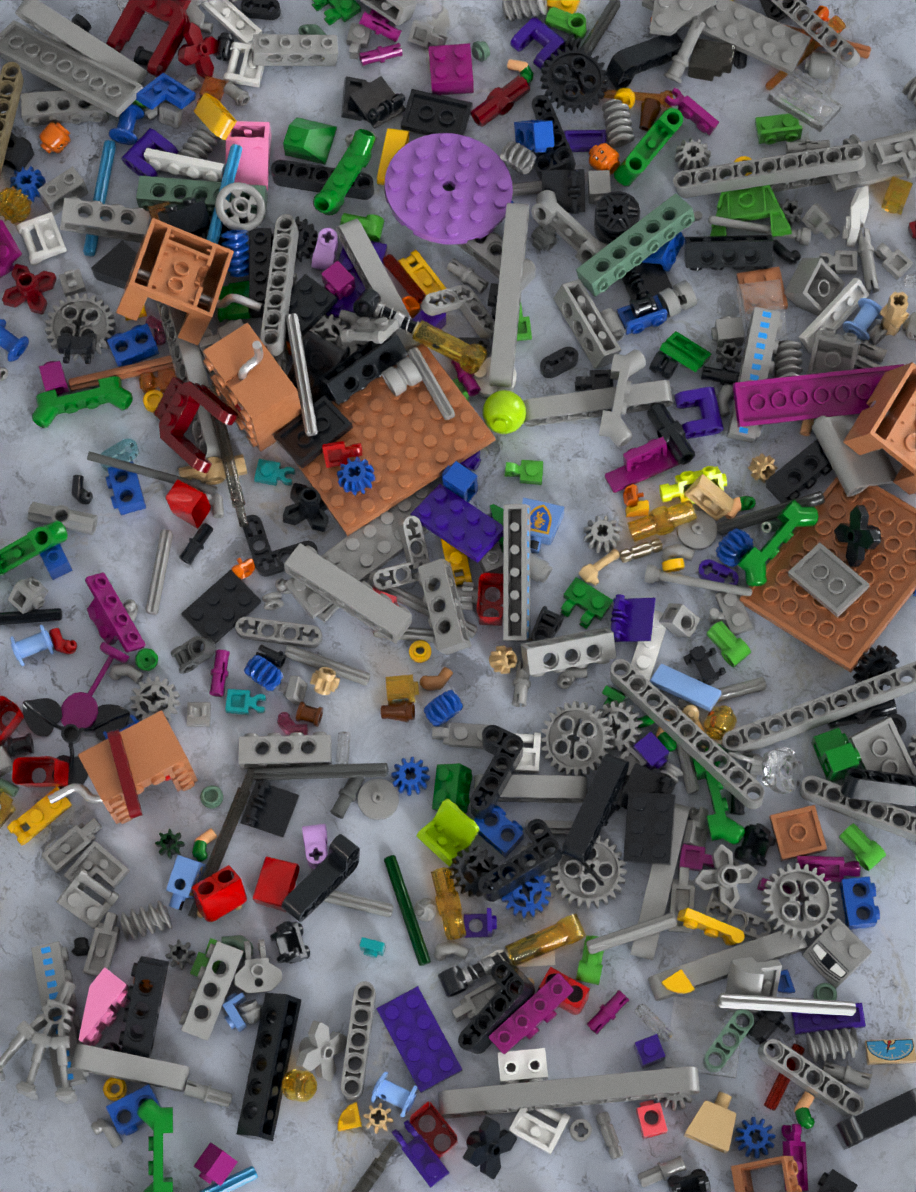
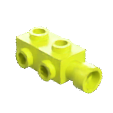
[659,466,727,505]

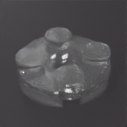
[762,747,804,794]

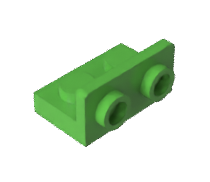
[755,113,803,145]

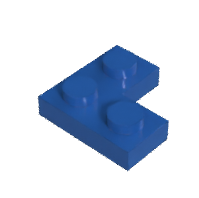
[136,73,196,110]

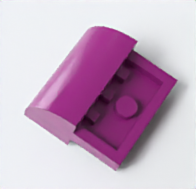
[0,220,22,278]

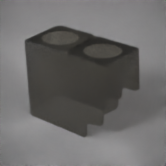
[688,38,736,81]

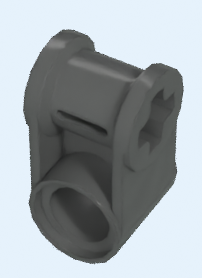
[170,636,216,674]

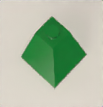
[283,117,337,165]

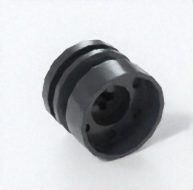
[594,191,640,244]

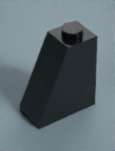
[91,240,137,289]

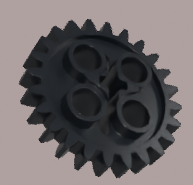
[540,46,609,114]

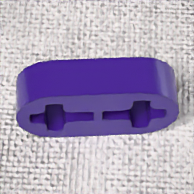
[698,559,739,585]

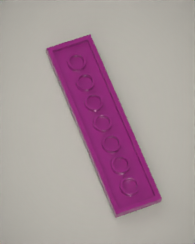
[732,364,904,427]

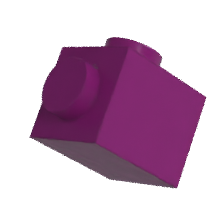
[321,261,356,300]
[39,361,70,395]
[194,1142,237,1186]

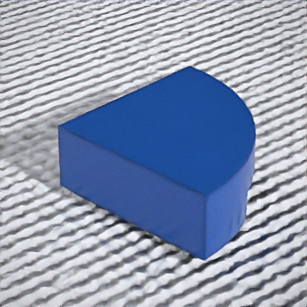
[777,969,796,994]

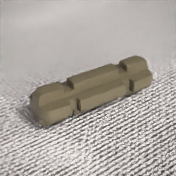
[619,538,663,563]

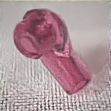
[277,712,308,736]

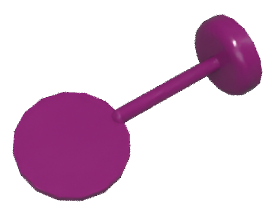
[61,642,130,728]

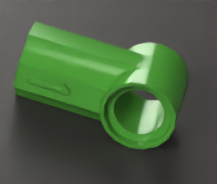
[545,7,587,39]
[340,213,385,242]
[706,621,751,667]
[839,823,886,871]
[576,935,604,985]

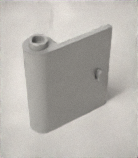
[811,414,897,497]

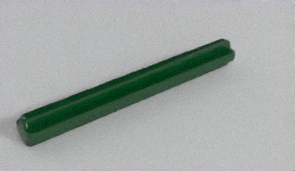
[384,855,431,966]

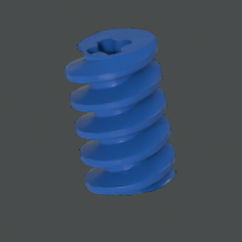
[221,230,249,277]

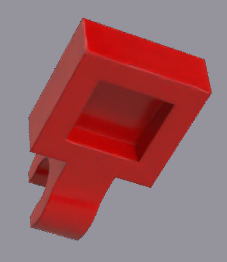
[322,441,363,468]

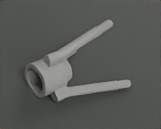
[721,742,767,779]

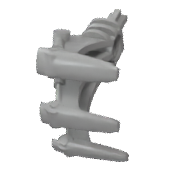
[0,980,77,1104]

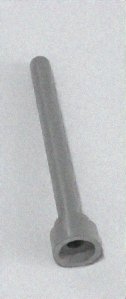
[708,216,811,246]
[645,565,753,596]

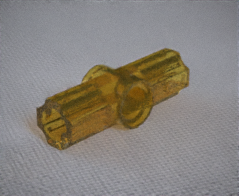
[627,500,697,542]
[431,867,467,940]

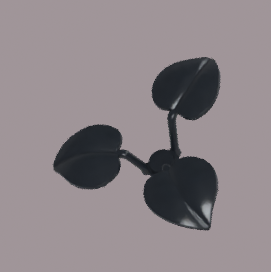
[23,698,130,789]

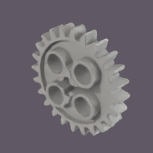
[45,293,116,361]
[541,701,614,776]
[551,835,627,909]
[761,863,838,940]

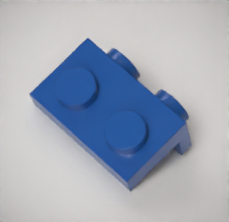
[642,232,685,272]
[617,295,668,335]

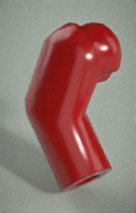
[49,628,77,655]

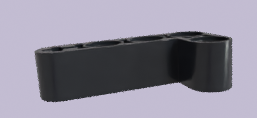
[606,32,683,90]
[532,95,576,180]
[470,725,523,819]
[478,819,562,902]
[281,834,360,922]
[458,960,535,1054]
[833,1088,916,1150]

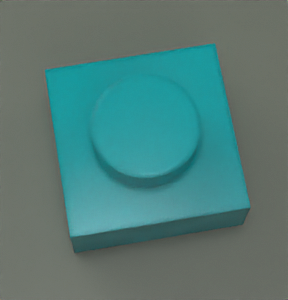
[360,937,386,958]

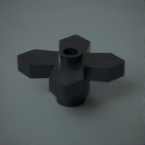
[282,483,329,532]
[834,505,881,567]
[463,1116,517,1179]

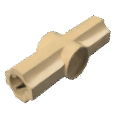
[880,292,909,336]
[178,454,247,485]

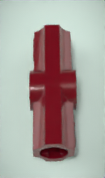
[471,75,530,127]

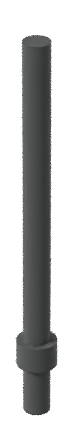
[87,451,217,495]

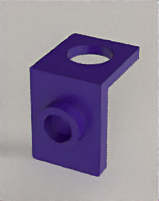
[464,908,497,938]

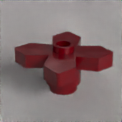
[178,22,219,79]
[2,264,57,315]

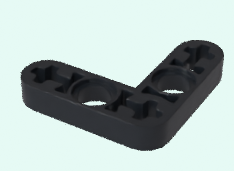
[242,515,318,577]

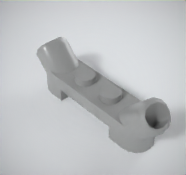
[531,190,608,264]
[599,349,646,447]

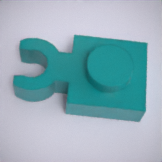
[254,459,295,486]
[225,689,266,715]

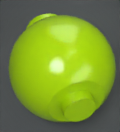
[482,390,526,434]

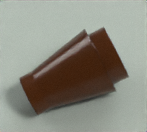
[639,98,661,131]
[381,700,415,723]

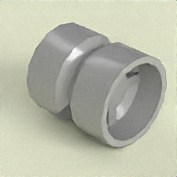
[657,280,697,318]
[381,356,422,397]

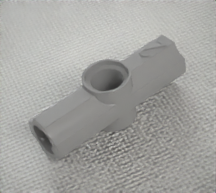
[28,502,98,535]

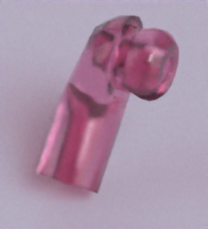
[146,315,166,345]

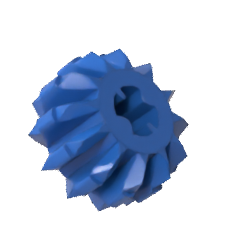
[10,166,46,203]
[337,457,375,496]
[716,528,754,567]
[244,655,284,691]
[424,690,463,726]
[391,757,430,796]
[734,1117,776,1159]

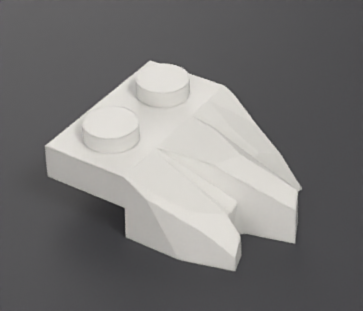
[842,186,869,247]

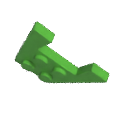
[710,185,792,237]

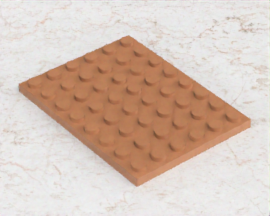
[294,342,495,536]
[739,477,916,673]

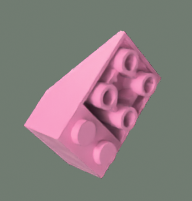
[226,121,272,191]
[78,967,131,1046]

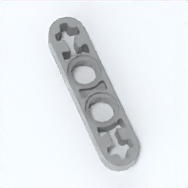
[235,617,323,648]

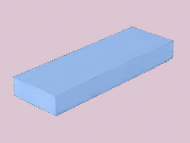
[650,664,721,712]

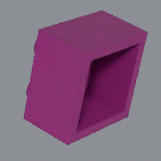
[428,43,474,95]

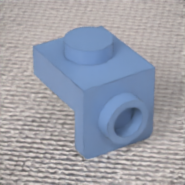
[222,992,247,1032]

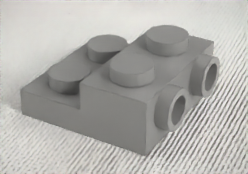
[807,327,861,375]

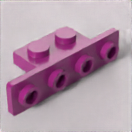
[605,437,680,493]
[85,572,146,653]
[489,973,574,1054]

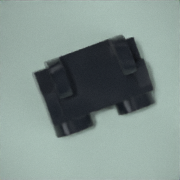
[57,333,97,364]
[683,645,726,685]
[734,823,776,867]
[270,921,310,964]
[746,1010,790,1051]
[667,1169,711,1192]

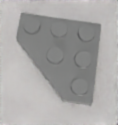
[650,0,718,36]

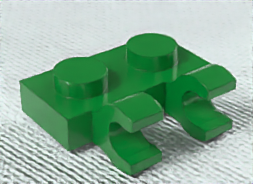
[312,0,361,26]
[560,577,613,630]

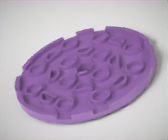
[384,133,513,245]

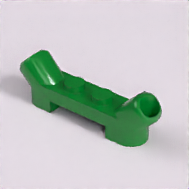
[614,108,683,187]
[313,129,375,216]
[32,376,133,428]
[737,499,818,586]
[0,520,68,576]
[692,744,745,845]
[137,1099,173,1192]

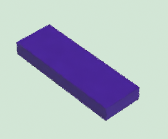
[791,1003,866,1035]

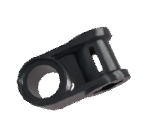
[531,606,565,642]

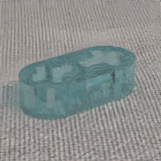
[101,439,139,472]

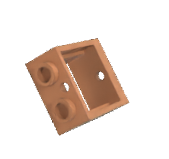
[731,1156,802,1192]

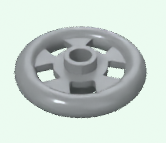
[215,182,265,231]

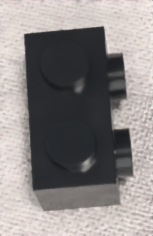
[158,196,211,233]

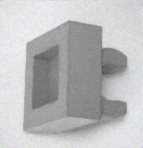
[159,101,182,129]
[59,269,86,297]
[199,328,220,356]
[278,676,308,705]
[187,702,211,727]

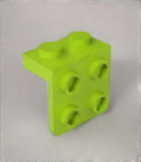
[416,799,479,867]

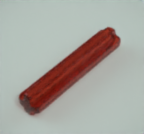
[383,254,426,304]
[764,1043,805,1111]

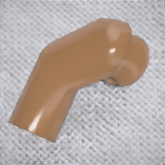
[420,667,453,691]

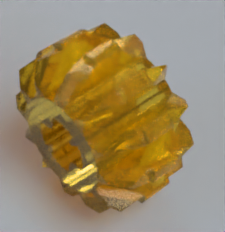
[0,186,32,224]

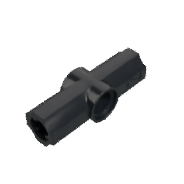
[647,403,695,465]
[825,699,897,729]

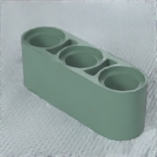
[703,1009,754,1073]

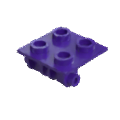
[611,594,656,642]

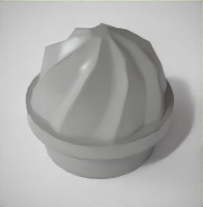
[414,898,437,922]
[239,1000,262,1024]

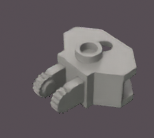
[233,939,282,994]

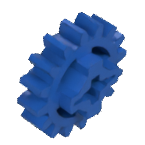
[501,872,551,918]

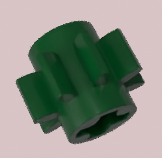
[155,829,185,859]

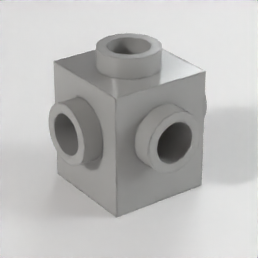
[7,576,48,614]

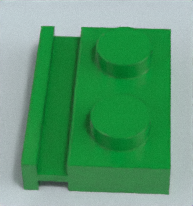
[218,281,251,322]
[659,331,712,373]

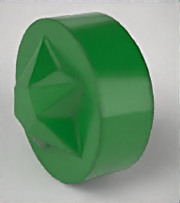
[135,648,158,671]

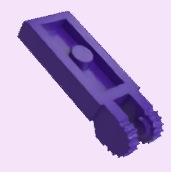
[391,1120,449,1188]

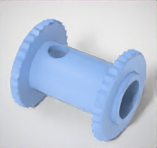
[842,298,883,341]
[10,625,54,666]
[371,1072,418,1117]

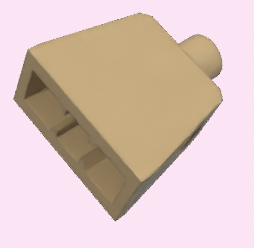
[684,1092,736,1154]

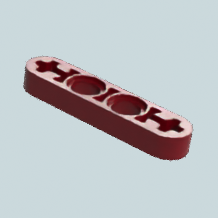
[107,729,143,819]

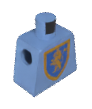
[522,497,565,553]
[166,855,207,911]

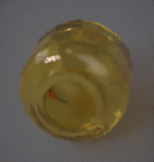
[703,705,737,740]
[282,1069,317,1102]

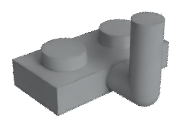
[708,592,753,636]

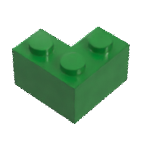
[811,728,861,782]

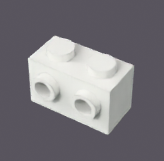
[498,1048,548,1084]

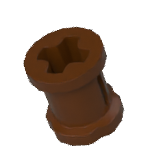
[295,701,324,727]

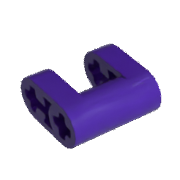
[510,17,566,70]
[121,128,179,177]
[674,387,724,439]

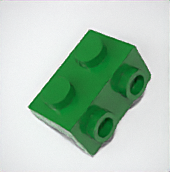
[432,763,472,813]

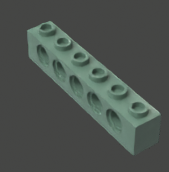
[136,176,268,218]
[576,193,695,297]

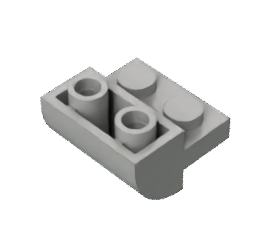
[725,957,782,1013]

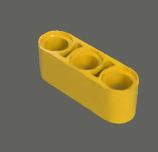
[194,93,237,140]
[377,128,409,185]

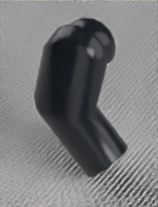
[773,240,801,264]
[71,475,93,504]

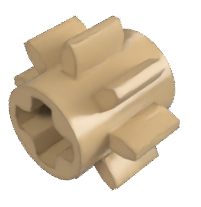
[748,453,778,483]
[489,645,517,674]
[310,667,340,695]
[363,1103,393,1134]

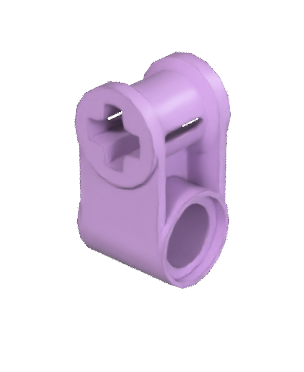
[311,228,338,270]
[302,824,328,870]

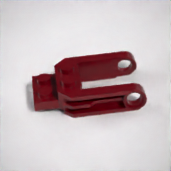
[106,0,191,77]
[154,377,238,473]

